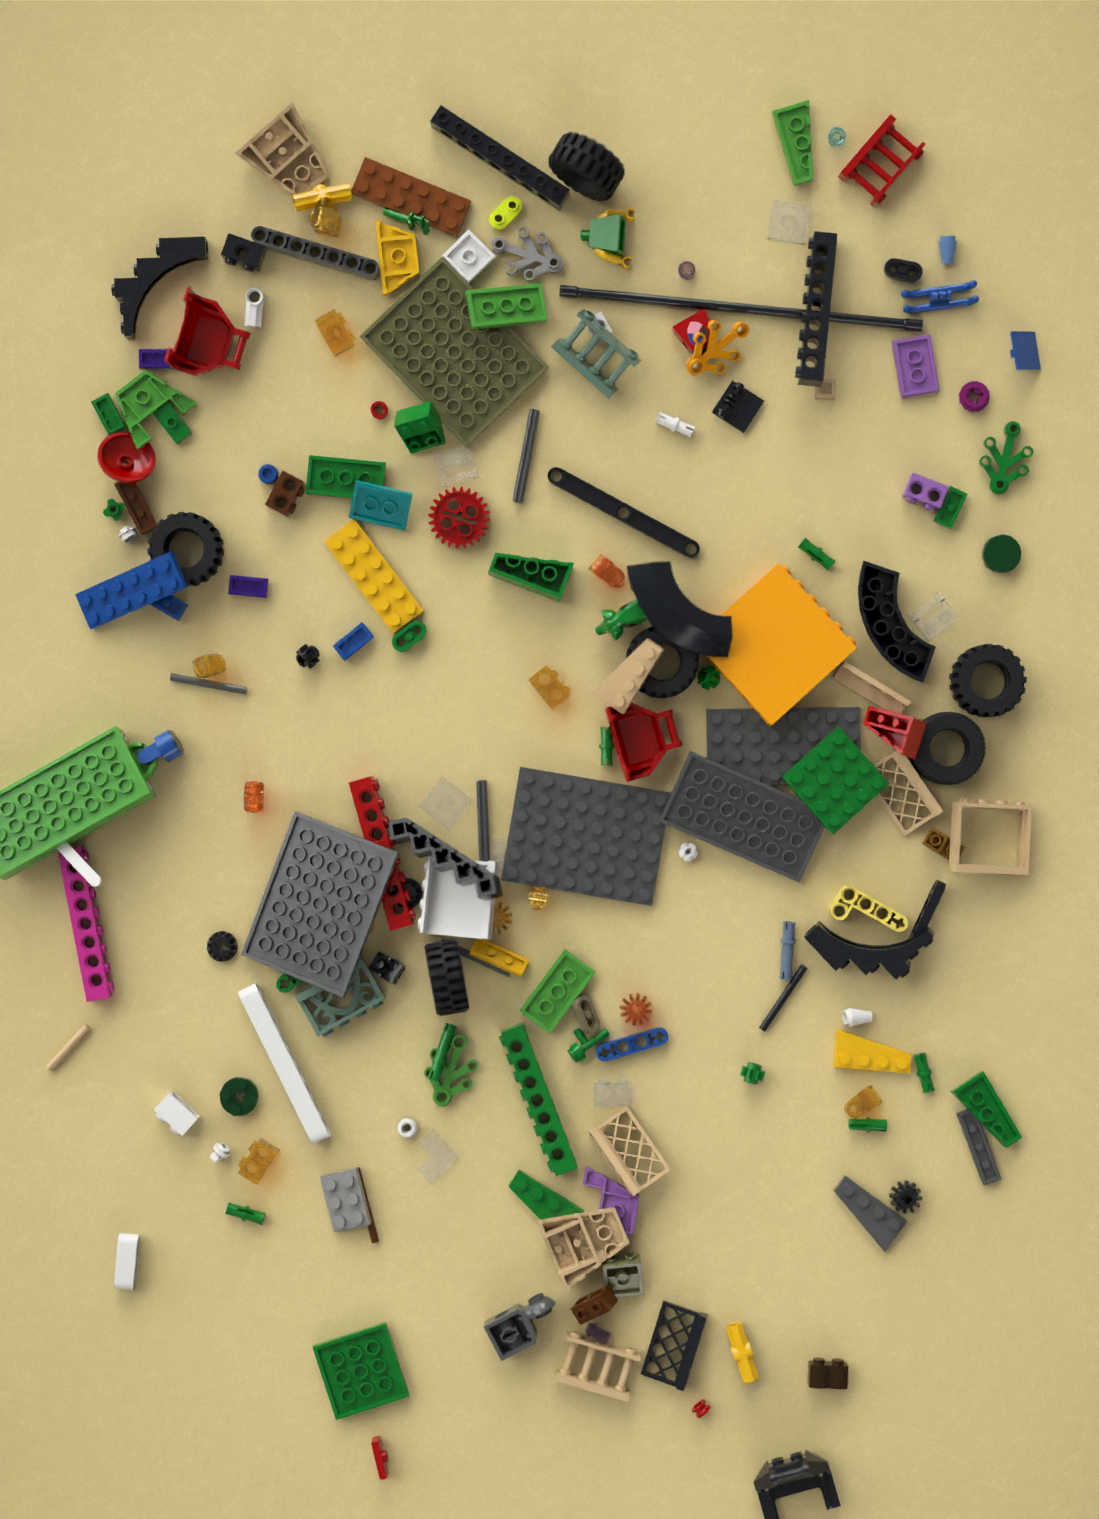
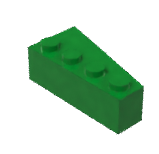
[488,553,574,602]

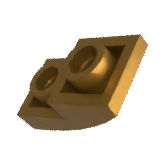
[922,827,965,860]

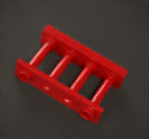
[838,114,925,207]

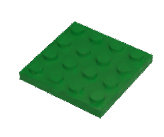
[781,726,889,835]
[313,1322,410,1420]

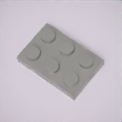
[320,1167,372,1232]

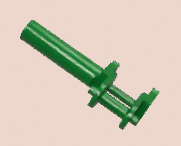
[383,208,430,235]

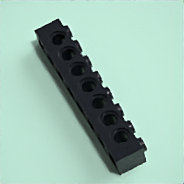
[430,105,570,211]
[795,231,837,387]

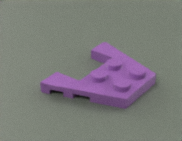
[583,1167,640,1235]

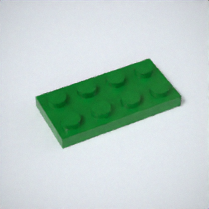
[306,455,386,499]

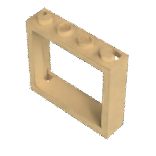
[949,798,1032,875]

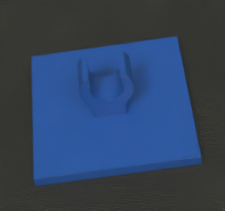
[1010,331,1041,370]

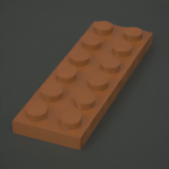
[351,157,472,238]

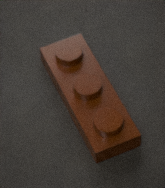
[114,482,158,535]

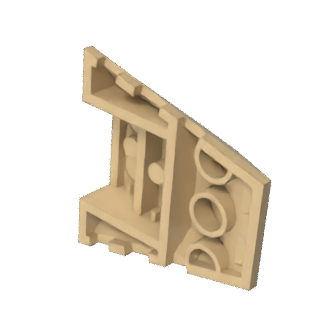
[235,102,329,195]
[536,1207,629,1292]

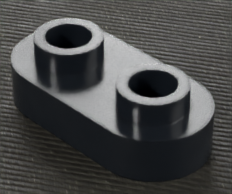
[884,258,923,283]

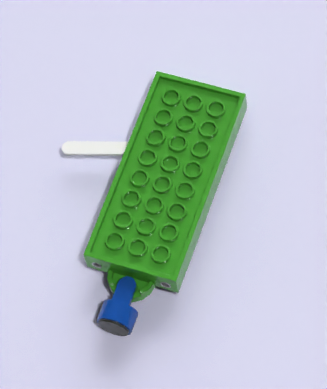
[0,726,184,887]

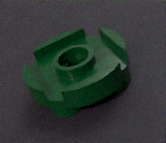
[219,1077,259,1116]

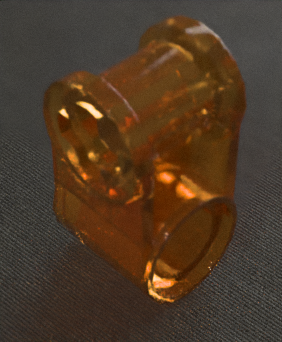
[588,553,625,588]

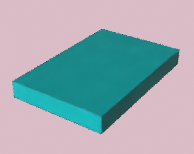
[349,480,413,531]

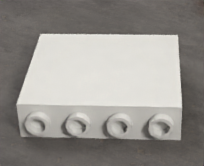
[418,856,499,940]

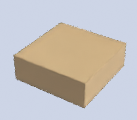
[815,379,836,399]

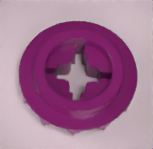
[959,381,990,412]

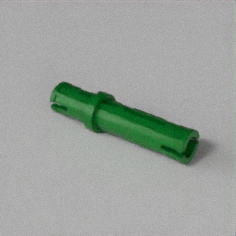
[428,1023,457,1082]

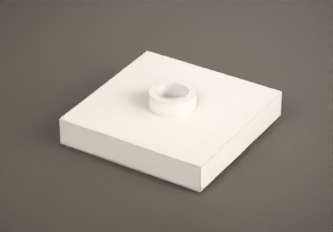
[442,229,496,284]

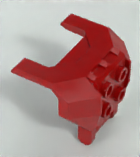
[165,287,251,376]
[605,703,683,782]

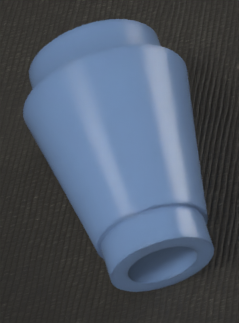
[938,236,957,264]

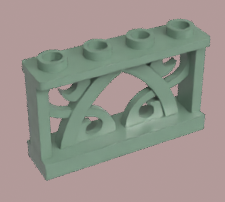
[295,957,386,1037]

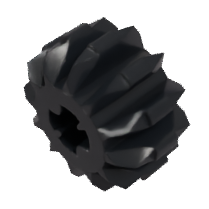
[889,1180,922,1214]

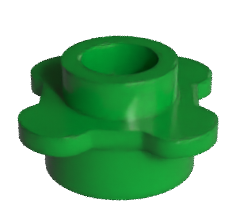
[103,499,126,521]

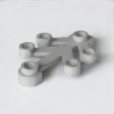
[491,226,563,281]

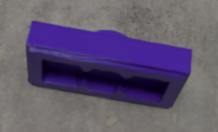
[139,349,173,369]
[228,575,269,598]

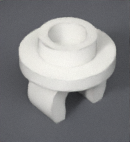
[210,1143,231,1163]

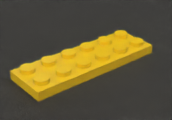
[324,519,424,634]

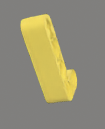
[829,885,908,932]

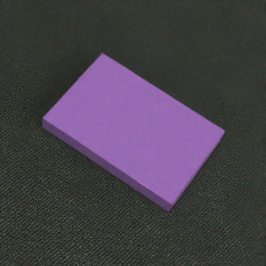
[892,334,939,398]

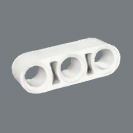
[114,1233,140,1290]

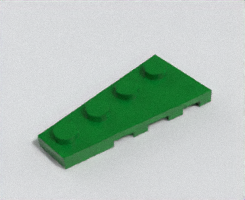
[950,1071,1022,1148]
[508,1169,584,1220]

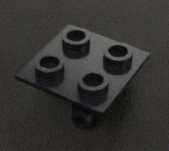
[712,380,764,433]

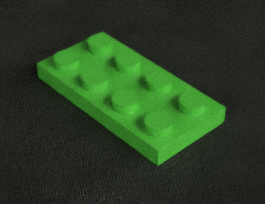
[465,283,548,330]
[519,949,595,1034]

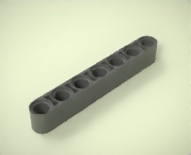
[251,226,380,280]

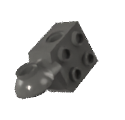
[484,1293,556,1361]

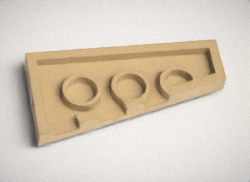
[592,638,664,714]

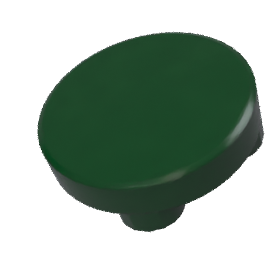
[982,534,1021,573]

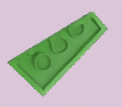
[772,100,813,186]

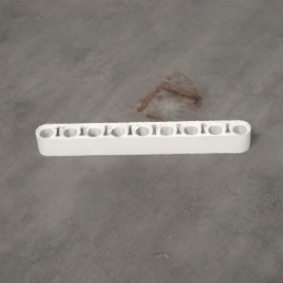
[238,983,331,1144]

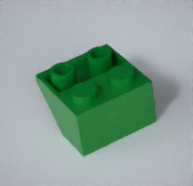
[394,401,446,454]

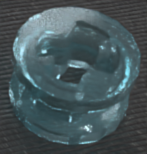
[828,127,846,146]

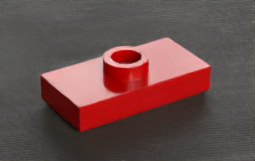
[371,1436,389,1480]

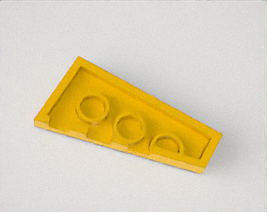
[833,1028,912,1074]

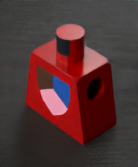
[672,309,710,355]

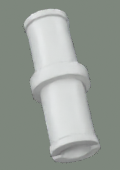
[655,412,695,438]

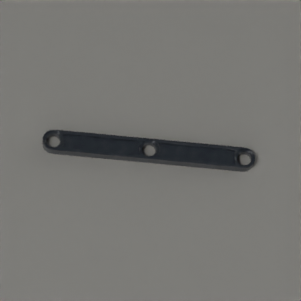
[548,467,700,558]

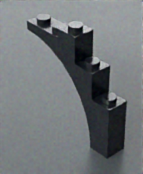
[111,236,209,339]
[804,921,934,980]

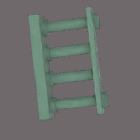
[551,309,642,398]

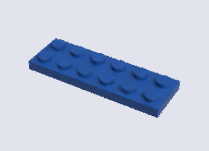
[75,551,188,630]

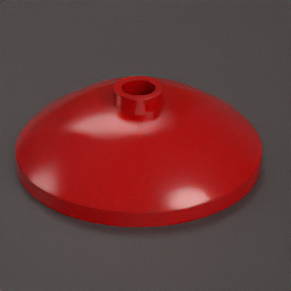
[97,432,156,483]

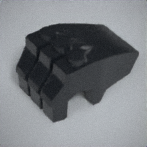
[369,951,406,985]

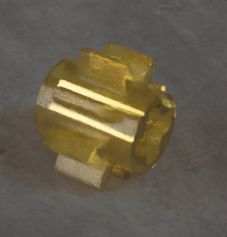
[528,886,549,910]

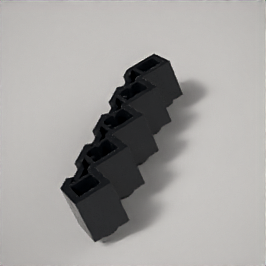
[388,818,503,901]

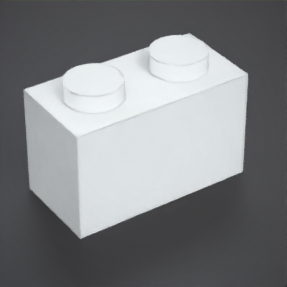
[154,1090,200,1136]

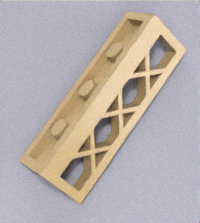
[833,661,911,714]

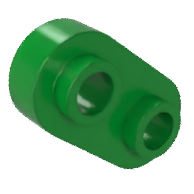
[392,621,427,652]

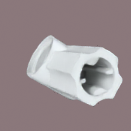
[244,288,265,328]

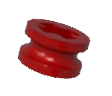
[370,401,388,419]
[691,1399,710,1418]

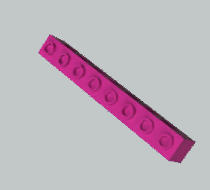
[57,846,115,1002]

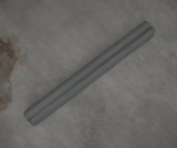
[512,409,540,503]
[476,780,490,862]

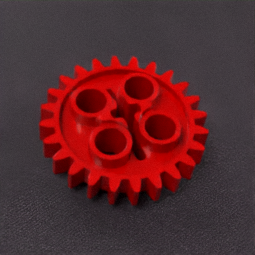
[428,486,490,549]

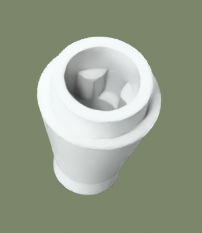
[843,1008,872,1027]

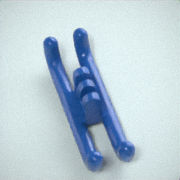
[901,280,979,314]

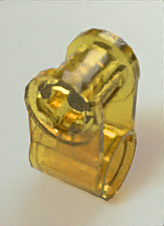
[844,1085,882,1118]

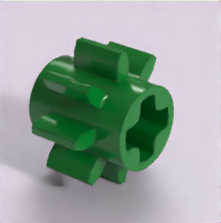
[697,665,720,690]
[740,1062,765,1085]

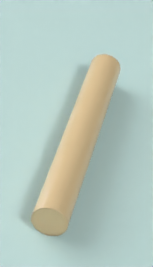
[46,1024,90,1071]

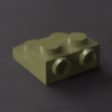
[602,1251,644,1298]

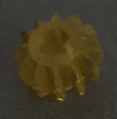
[192,653,226,678]
[492,902,512,934]

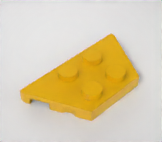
[375,220,420,296]

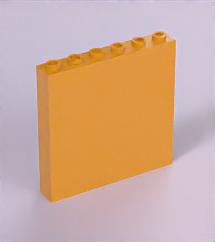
[705,563,857,727]

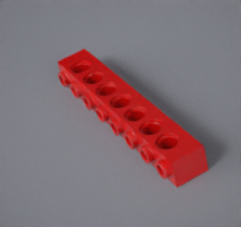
[349,776,416,931]

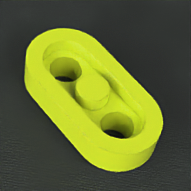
[489,196,522,230]

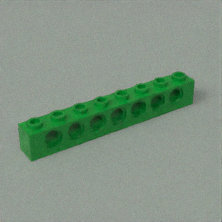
[499,1022,577,1176]

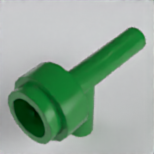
[567,1028,610,1063]

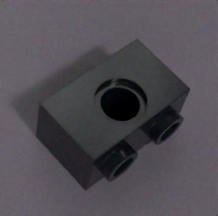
[221,233,267,272]

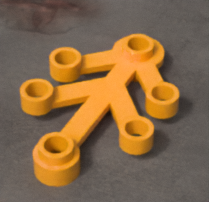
[686,320,750,376]

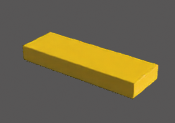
[469,939,529,978]

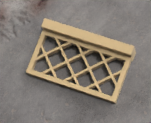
[873,749,944,836]
[589,1106,671,1197]

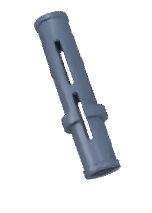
[779,921,796,980]

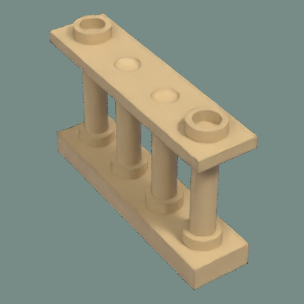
[554,1331,641,1402]

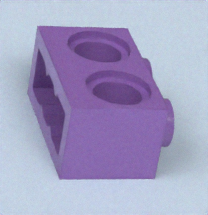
[902,473,949,511]

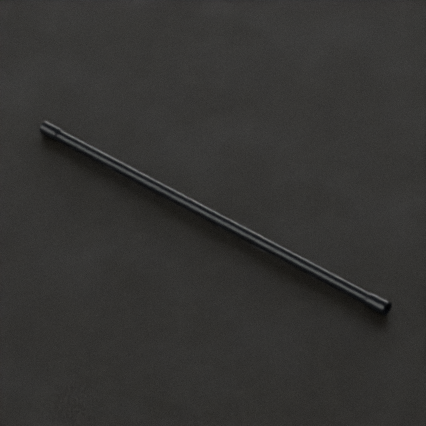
[559,285,923,331]

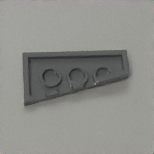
[834,1175,907,1252]

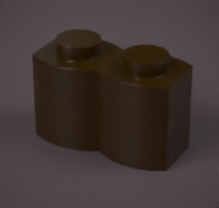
[807,1358,849,1389]

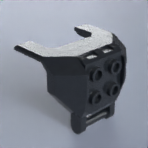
[753,1450,841,1519]

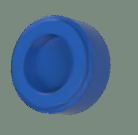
[258,464,278,484]

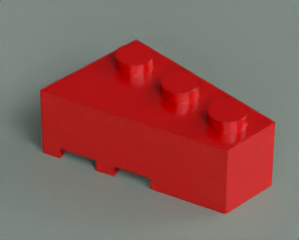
[863,706,927,760]

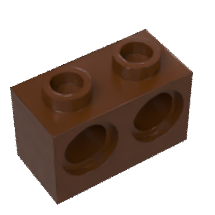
[265,471,306,517]
[571,1285,618,1325]

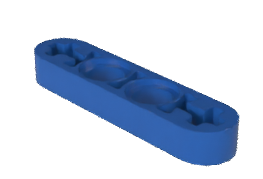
[596,1027,668,1061]

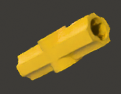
[292,183,352,212]
[726,1322,759,1383]

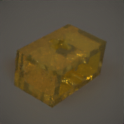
[315,309,355,357]

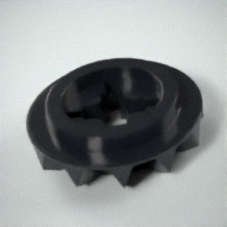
[392,878,423,908]
[207,931,238,962]

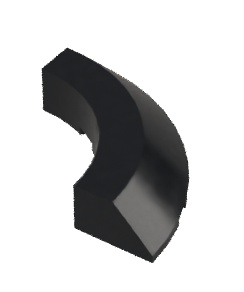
[626,561,733,657]
[858,561,936,683]

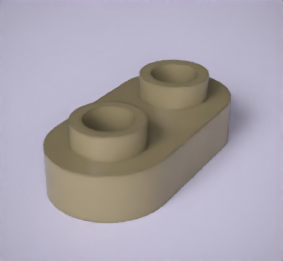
[573,996,600,1034]

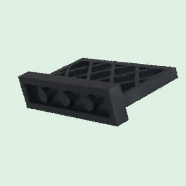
[641,1300,708,1391]

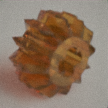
[244,781,264,813]
[620,993,652,1026]

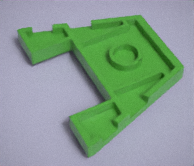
[115,370,196,450]

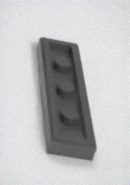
[956,1109,1001,1186]

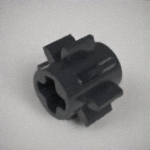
[296,644,320,669]

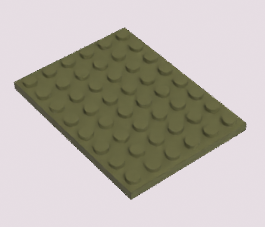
[360,257,549,448]

